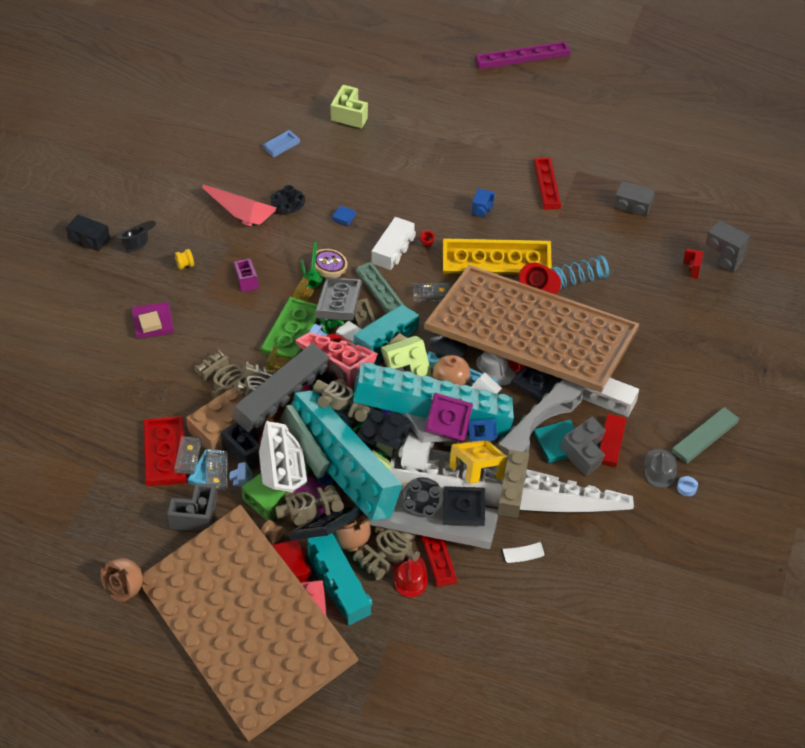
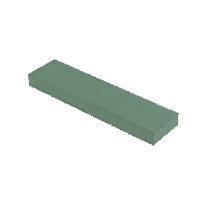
[356,262,405,314]
[280,405,330,478]
[672,407,739,464]

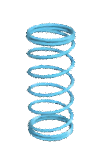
[551,255,609,290]

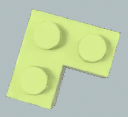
[331,85,368,128]
[380,336,432,377]

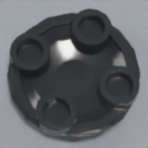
[270,185,305,214]
[430,334,467,358]
[402,477,443,517]

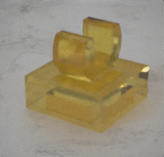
[292,277,314,302]

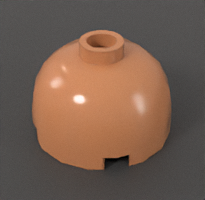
[432,355,471,386]
[333,515,371,552]
[100,558,143,602]

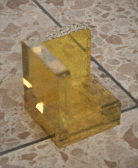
[266,346,290,372]

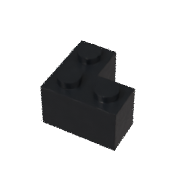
[221,422,265,468]

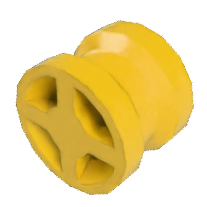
[175,249,194,270]

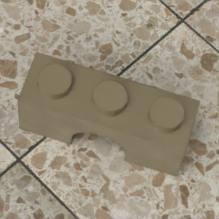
[498,449,529,518]

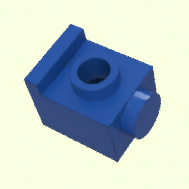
[472,188,495,218]
[466,417,497,441]

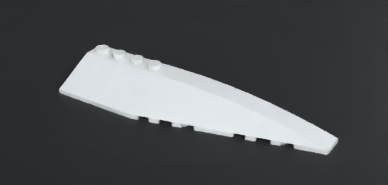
[390,445,634,512]

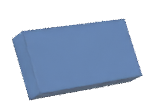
[263,130,300,158]

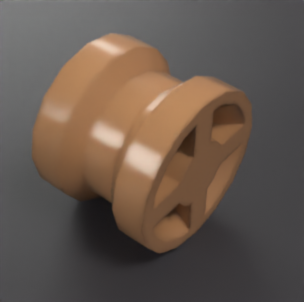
[260,520,285,545]

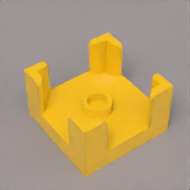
[449,440,508,484]

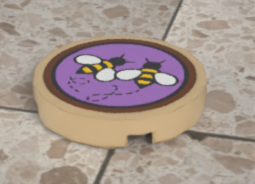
[315,249,348,278]

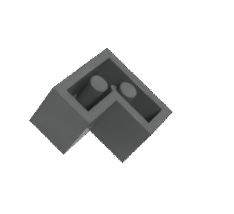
[705,220,751,273]
[559,416,606,477]
[168,483,218,532]

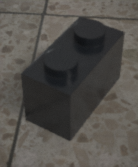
[66,214,110,252]

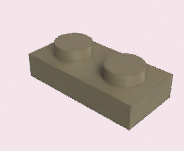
[354,298,376,329]

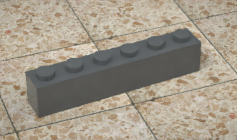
[231,343,330,432]

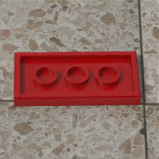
[144,416,187,487]

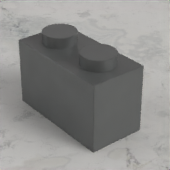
[614,182,655,217]

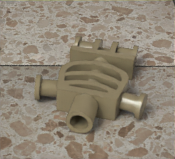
[194,350,246,399]
[234,361,276,397]
[313,379,376,422]
[275,485,344,526]
[353,526,420,580]

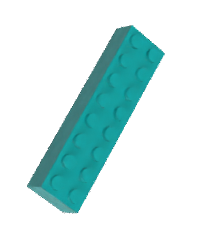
[353,362,514,437]
[291,390,403,521]

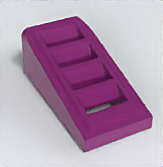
[233,258,259,292]

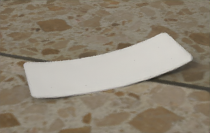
[503,542,545,563]

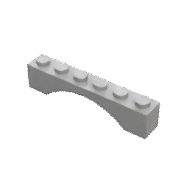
[497,379,584,456]

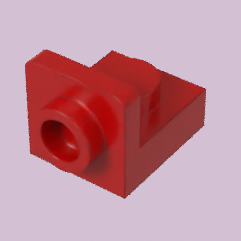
[683,249,703,279]

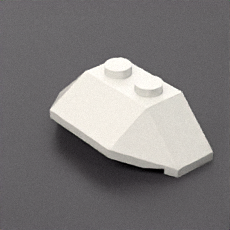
[259,421,307,492]

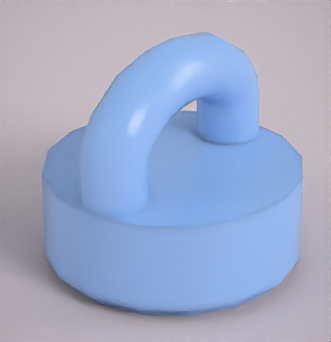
[677,476,698,497]

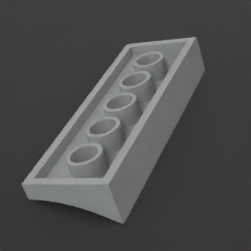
[369,490,498,549]

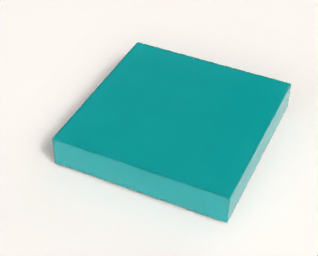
[534,420,575,463]

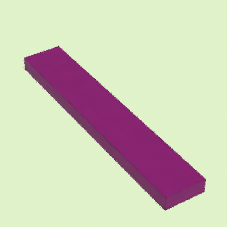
[475,41,571,69]

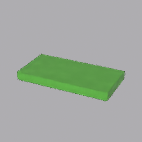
[260,297,319,361]

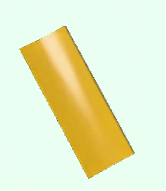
[443,239,552,276]

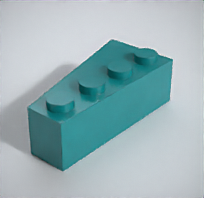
[354,305,419,365]
[307,533,373,626]

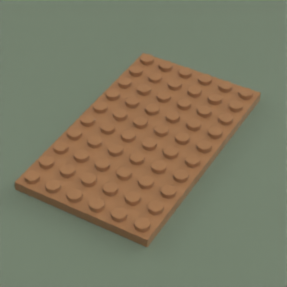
[424,265,640,393]
[141,505,359,742]

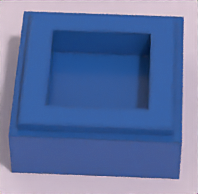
[332,205,356,226]

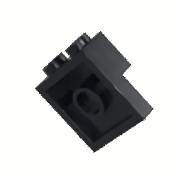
[357,408,411,457]

